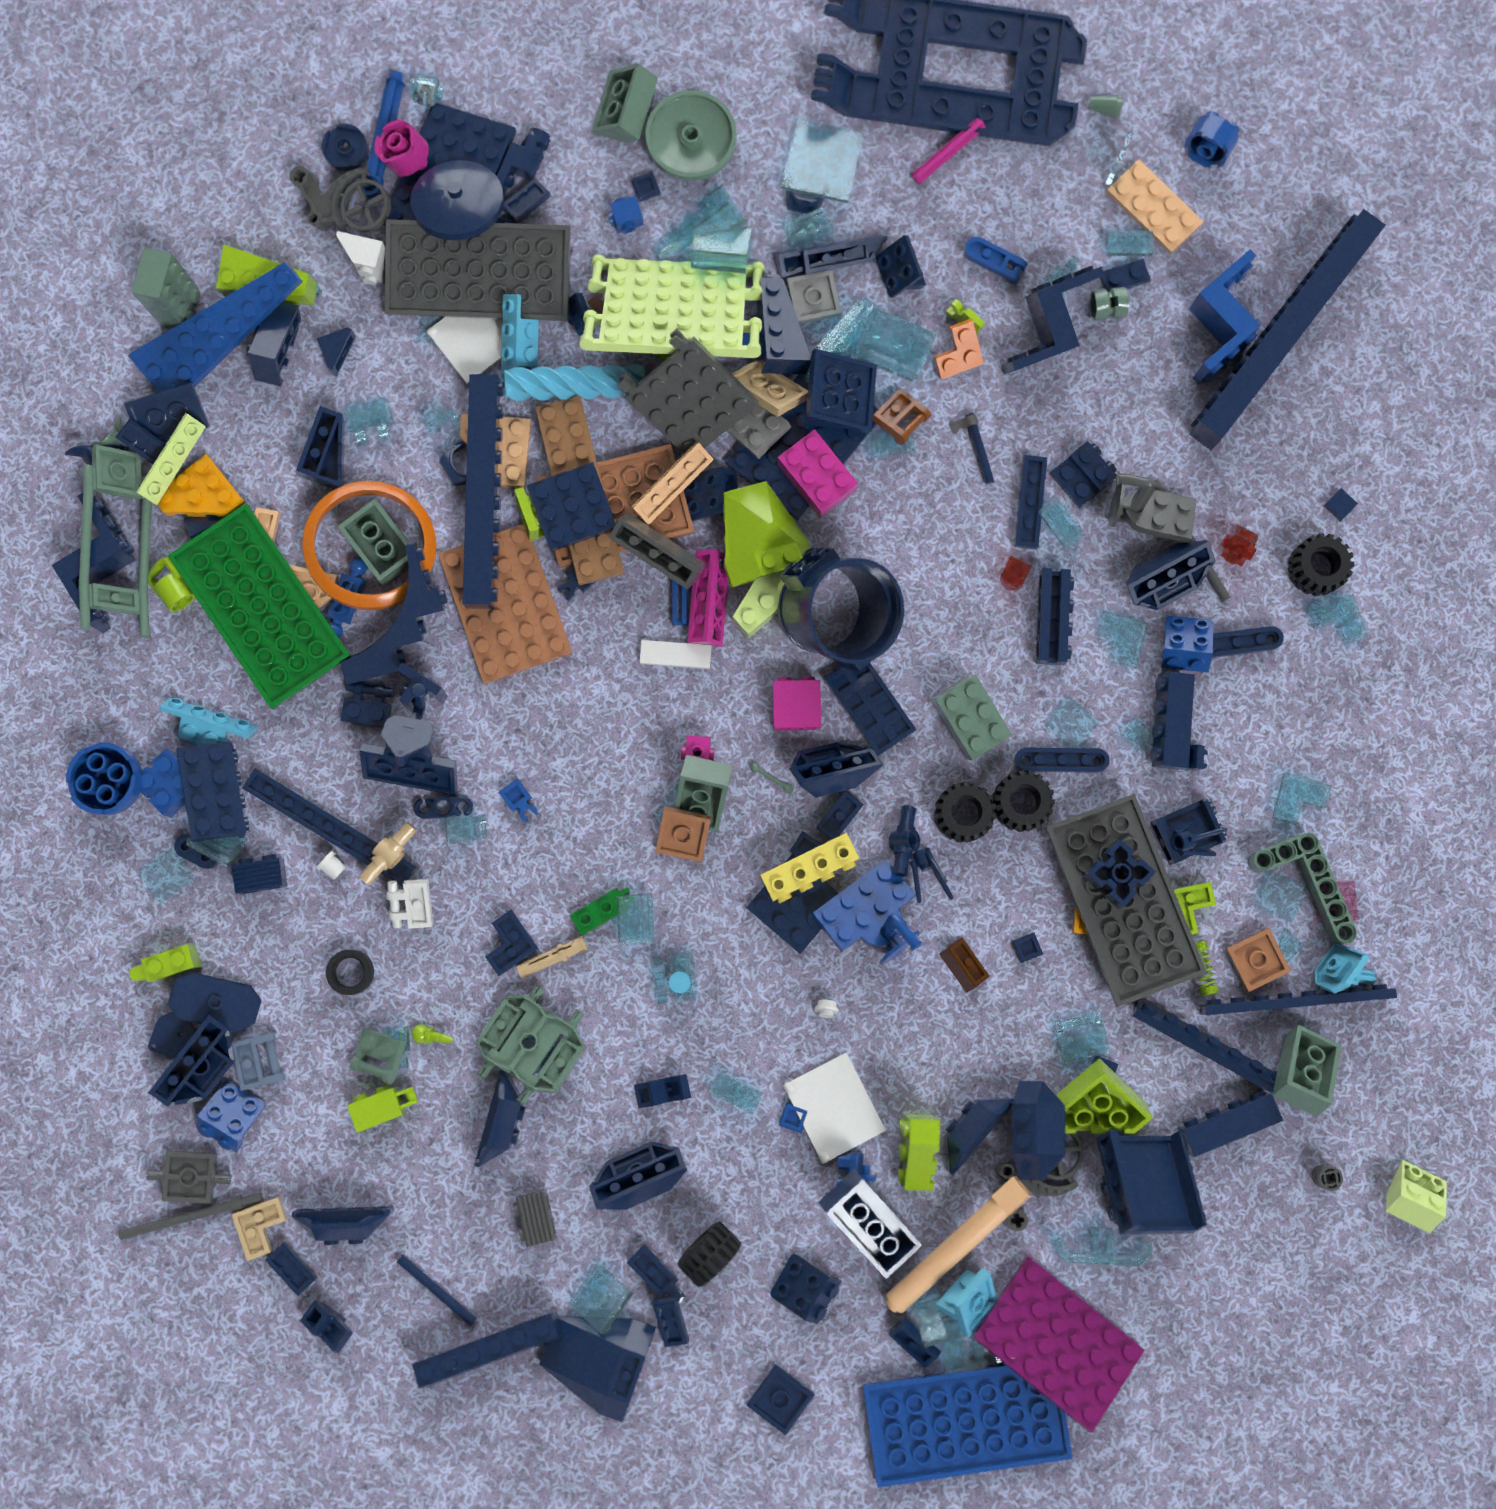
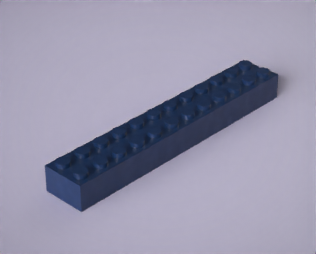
[1189,209,1386,451]

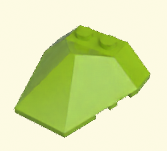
[723,481,811,588]

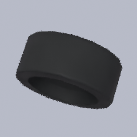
[326,949,374,995]

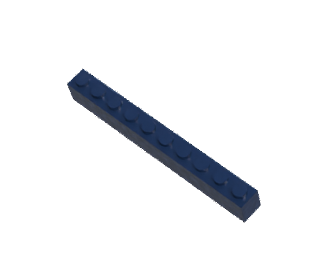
[462,374,504,609]

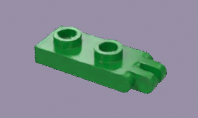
[570,887,635,936]

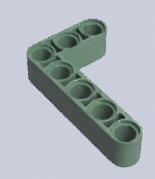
[1248,832,1357,944]

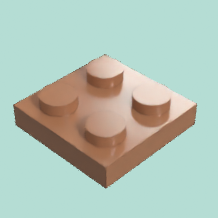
[655,806,711,862]
[1225,928,1291,992]

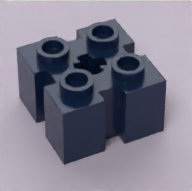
[1082,839,1156,909]

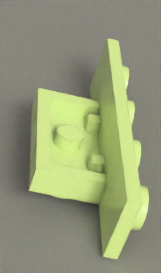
[136,413,206,505]

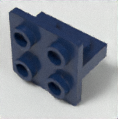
[875,235,926,298]

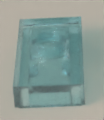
[1106,231,1153,256]
[866,432,915,459]
[710,1071,763,1114]

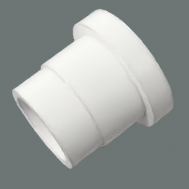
[316,851,346,880]

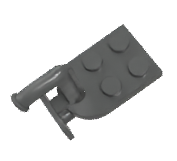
[1108,471,1196,543]

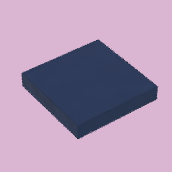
[746,1363,815,1436]

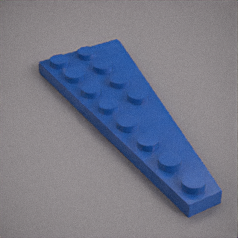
[128,262,303,392]

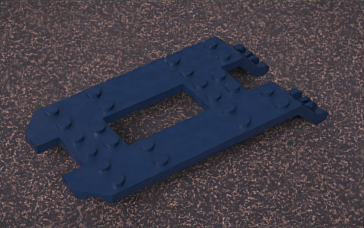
[811,0,1087,146]

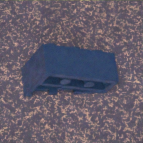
[246,302,301,387]
[296,406,345,490]

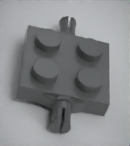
[146,1151,232,1204]

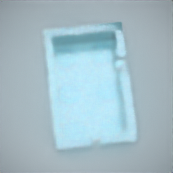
[853,307,937,383]

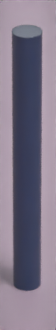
[396,1255,476,1326]

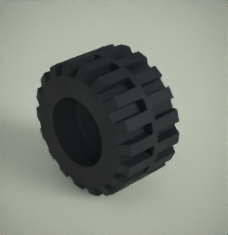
[1288,533,1354,596]
[992,770,1055,832]
[934,781,996,843]
[677,1221,741,1287]

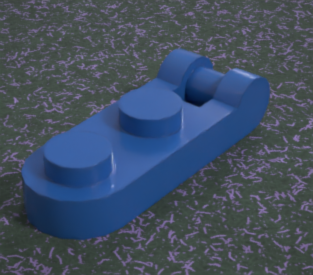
[964,237,1028,285]

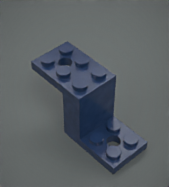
[1001,265,1105,374]
[52,493,136,633]

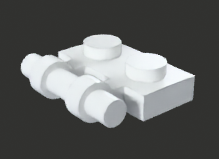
[386,879,433,928]

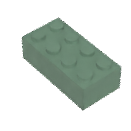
[131,247,200,328]

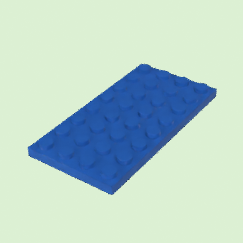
[863,1364,1073,1488]

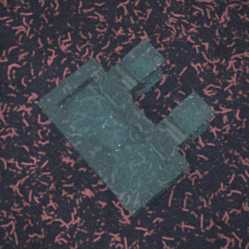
[343,398,394,446]

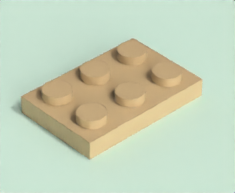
[732,359,808,417]

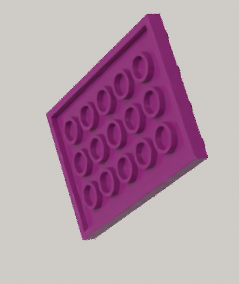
[972,1257,1145,1433]

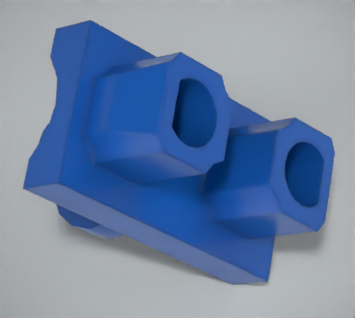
[836,1153,876,1185]

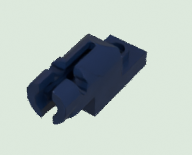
[497,128,551,194]

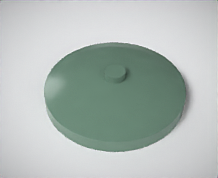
[646,90,737,181]

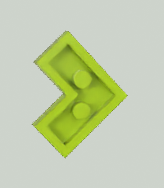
[1174,882,1216,935]

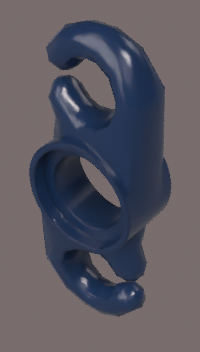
[414,796,473,819]

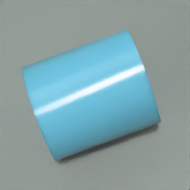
[669,972,691,993]

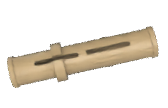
[516,936,588,979]

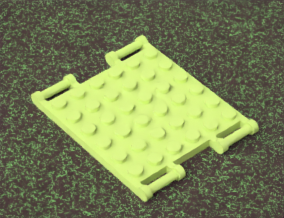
[579,254,765,358]

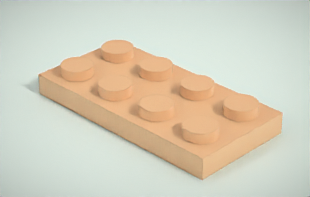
[1106,160,1204,255]

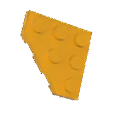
[157,454,246,517]

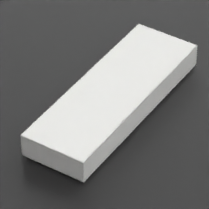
[640,640,712,669]

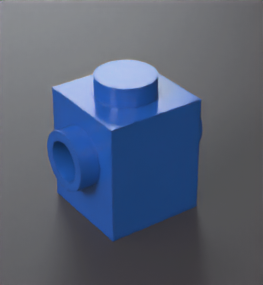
[607,196,644,233]

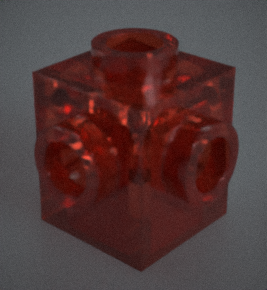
[1220,524,1258,567]

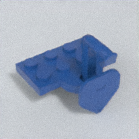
[812,859,923,965]

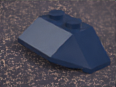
[1126,540,1216,610]
[790,742,883,798]
[148,1014,236,1107]
[474,1070,526,1167]
[1012,1081,1066,1180]
[944,1097,1014,1176]
[589,1141,687,1210]
[292,1206,394,1245]

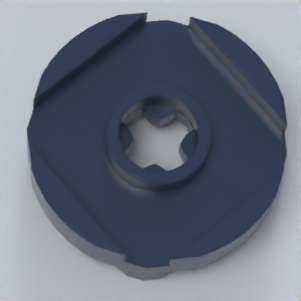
[321,124,369,171]

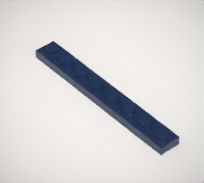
[242,768,416,887]
[1199,984,1397,1015]
[1132,998,1277,1094]

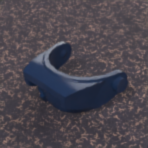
[785,177,830,216]
[439,441,466,486]

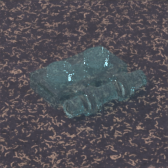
[651,951,699,1004]

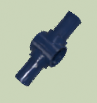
[889,805,920,877]

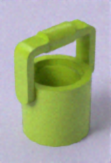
[148,557,196,613]

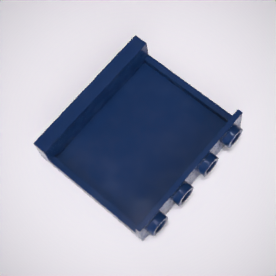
[1096,1130,1208,1235]

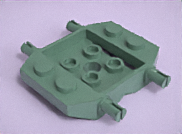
[476,984,586,1105]

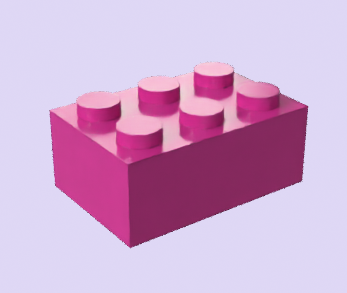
[777,429,858,518]

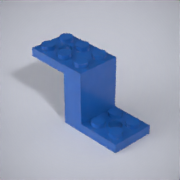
[1189,249,1261,384]

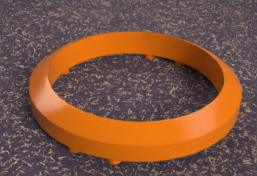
[302,481,436,610]

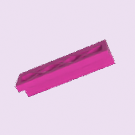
[687,549,728,647]

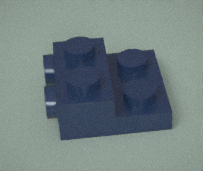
[1050,441,1117,509]

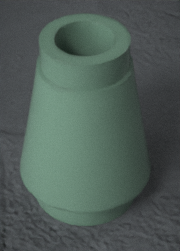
[1089,95,1124,118]

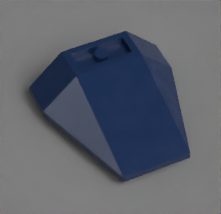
[539,1316,656,1422]

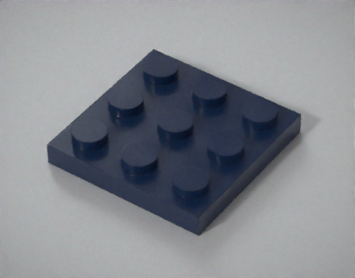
[805,349,877,434]
[527,462,616,552]
[746,854,839,954]

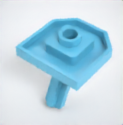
[1314,943,1377,993]

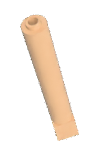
[886,1176,1033,1314]

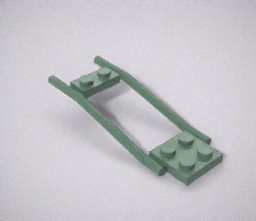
[79,445,152,638]

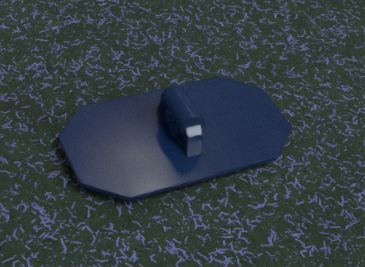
[168,972,261,1032]

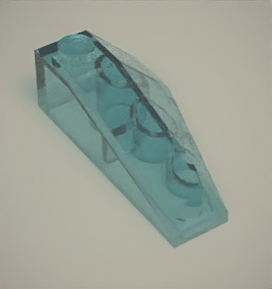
[653,185,747,259]

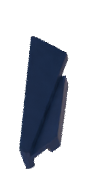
[773,235,887,278]

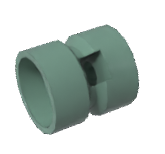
[1090,287,1129,320]

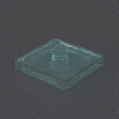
[568,1263,633,1335]

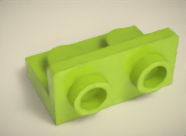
[514,487,545,542]

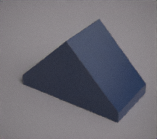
[317,327,356,377]

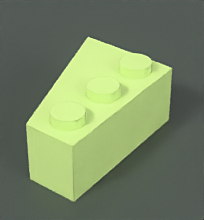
[733,571,785,639]

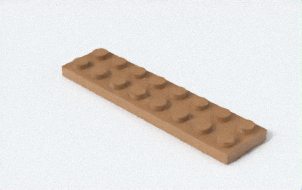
[535,396,625,586]

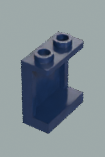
[1150,798,1227,865]

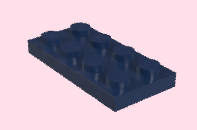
[824,663,917,756]

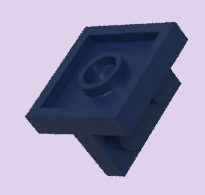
[397,663,448,712]

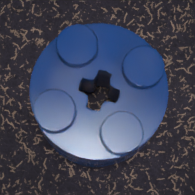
[1184,111,1239,168]

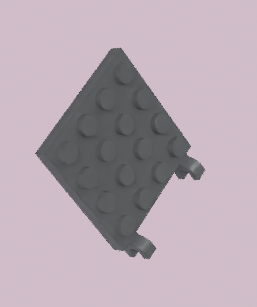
[618,328,758,454]

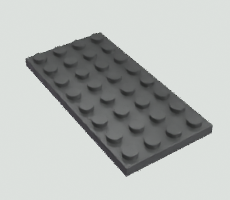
[385,219,571,321]
[1045,793,1207,1007]

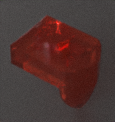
[1000,556,1032,591]

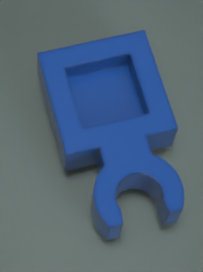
[498,778,539,823]

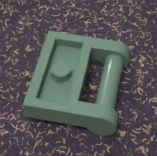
[350,1028,406,1084]

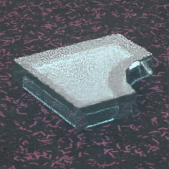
[1096,610,1149,669]

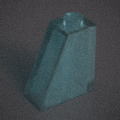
[687,226,752,274]

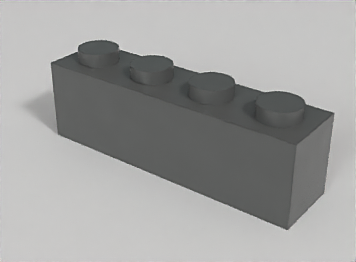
[609,513,706,589]

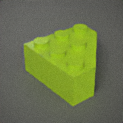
[1056,1058,1153,1134]
[898,1114,940,1191]

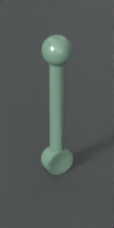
[750,763,794,794]

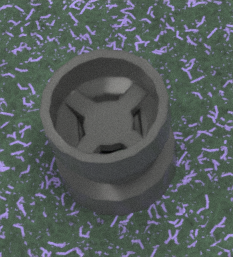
[1312,1164,1343,1191]

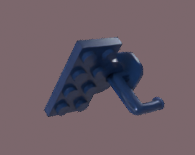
[360,684,458,795]

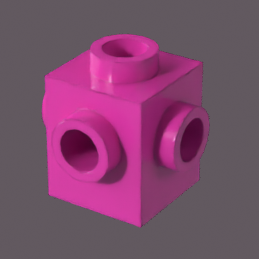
[681,735,715,761]

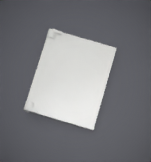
[426,317,503,384]
[782,1053,886,1164]

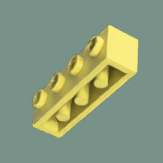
[760,833,860,904]

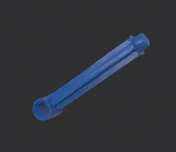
[359,71,405,200]

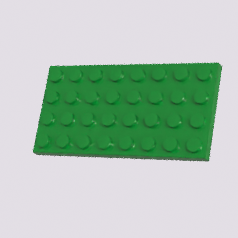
[168,503,352,710]

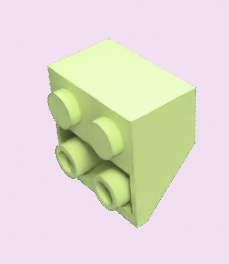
[1385,1160,1447,1233]

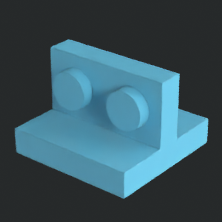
[936,1268,997,1338]

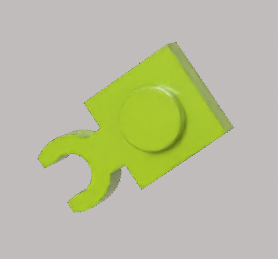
[945,299,986,336]

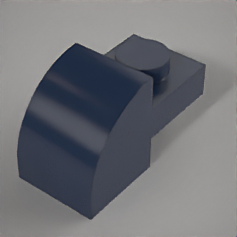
[300,1300,354,1353]

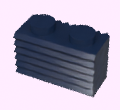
[231,854,288,895]

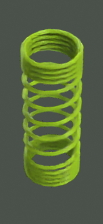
[1195,941,1219,996]

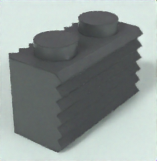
[513,1189,557,1247]

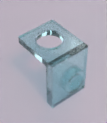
[445,814,487,842]

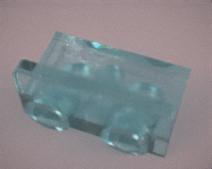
[1039,498,1085,548]

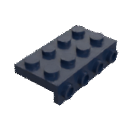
[176,742,249,842]

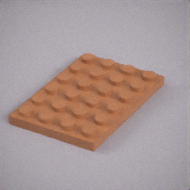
[536,444,695,568]
[438,524,573,685]

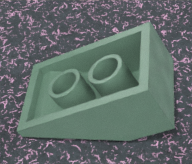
[675,755,733,832]

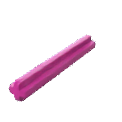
[911,118,985,184]

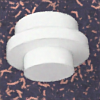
[814,1000,839,1018]

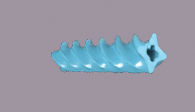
[503,364,645,401]

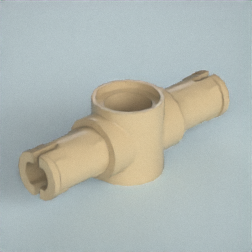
[359,822,417,885]

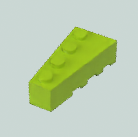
[216,244,317,306]

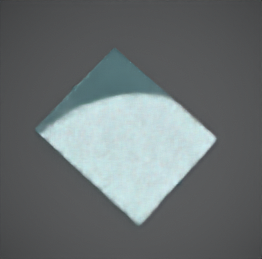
[781,119,864,203]

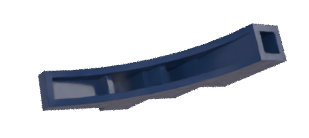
[340,542,448,685]

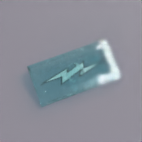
[783,206,834,250]

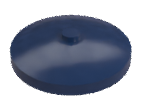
[410,161,504,240]

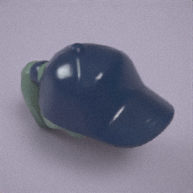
[65,417,129,465]

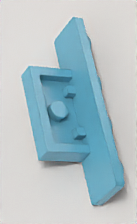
[500,294,539,383]
[159,698,257,745]

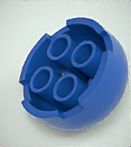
[66,742,142,816]

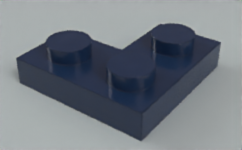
[485,910,539,976]

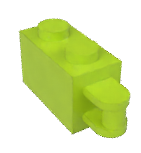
[129,944,202,982]
[347,1084,418,1133]

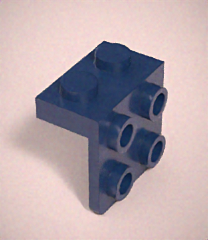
[770,1254,842,1324]

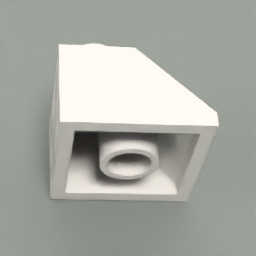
[336,231,386,285]

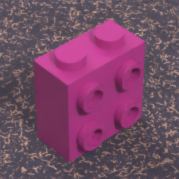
[772,676,821,731]

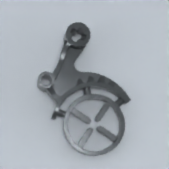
[290,166,391,233]
[995,1133,1084,1232]

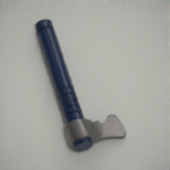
[949,413,995,485]

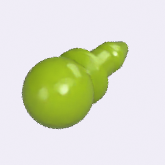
[411,1024,453,1044]

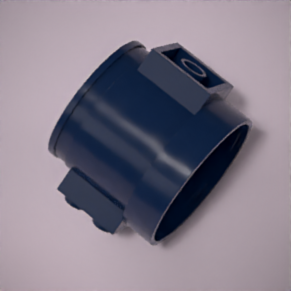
[778,547,904,671]

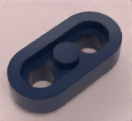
[174,834,221,869]

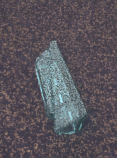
[804,297,879,384]

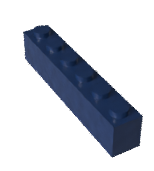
[412,1312,564,1389]

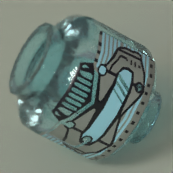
[409,74,444,107]

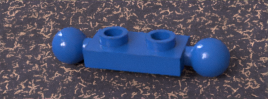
[326,557,368,638]

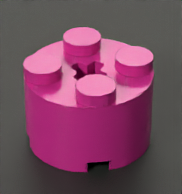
[374,120,429,177]

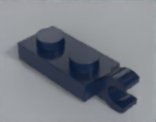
[627,1244,686,1304]

